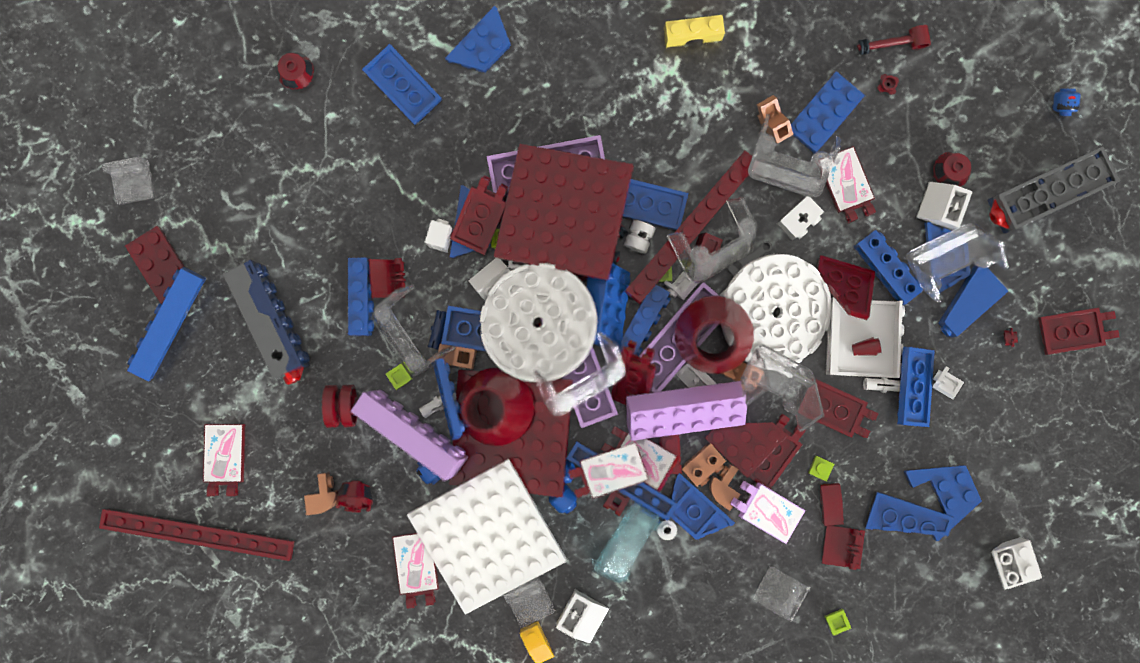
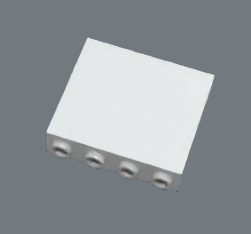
[826,297,905,378]

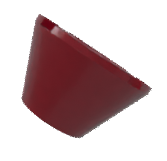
[675,296,754,374]
[458,368,534,446]

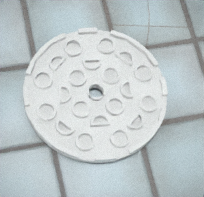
[721,254,832,370]
[480,263,597,382]

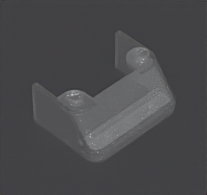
[748,114,840,198]
[667,197,757,283]
[906,224,1009,303]
[374,284,455,376]
[533,332,625,417]
[741,344,824,432]

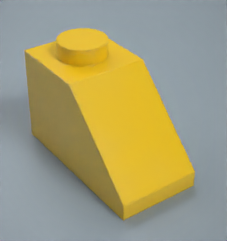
[520,621,554,663]

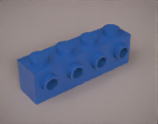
[853,230,924,305]
[348,258,374,336]
[615,285,671,356]

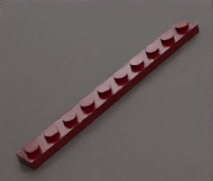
[625,150,759,304]
[99,508,295,561]

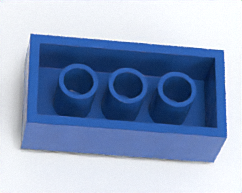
[586,263,630,347]
[441,306,487,352]

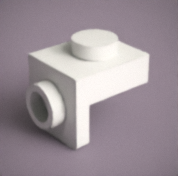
[664,272,698,300]
[933,366,964,399]

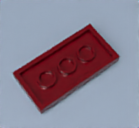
[125,226,185,304]

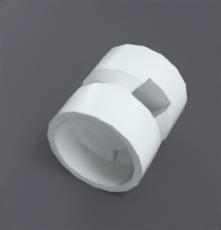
[624,220,656,254]

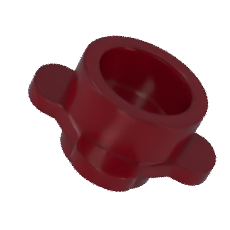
[877,74,899,95]
[1004,328,1018,347]

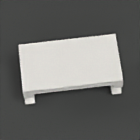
[675,363,716,388]

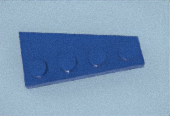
[865,491,954,536]

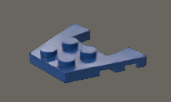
[904,465,982,541]

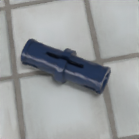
[427,310,447,350]

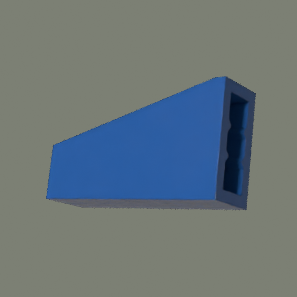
[938,262,1008,337]

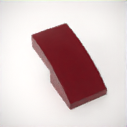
[820,483,844,526]

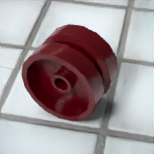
[322,385,358,428]

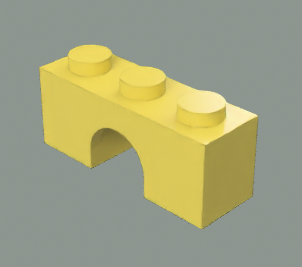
[664,15,725,47]

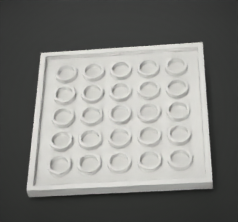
[407,459,567,614]

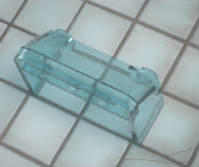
[592,498,661,584]

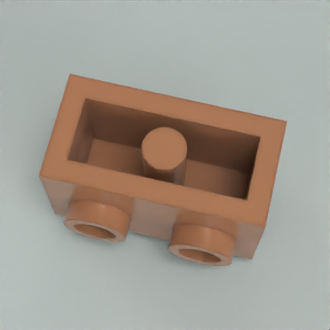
[681,443,726,486]

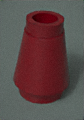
[852,337,882,356]

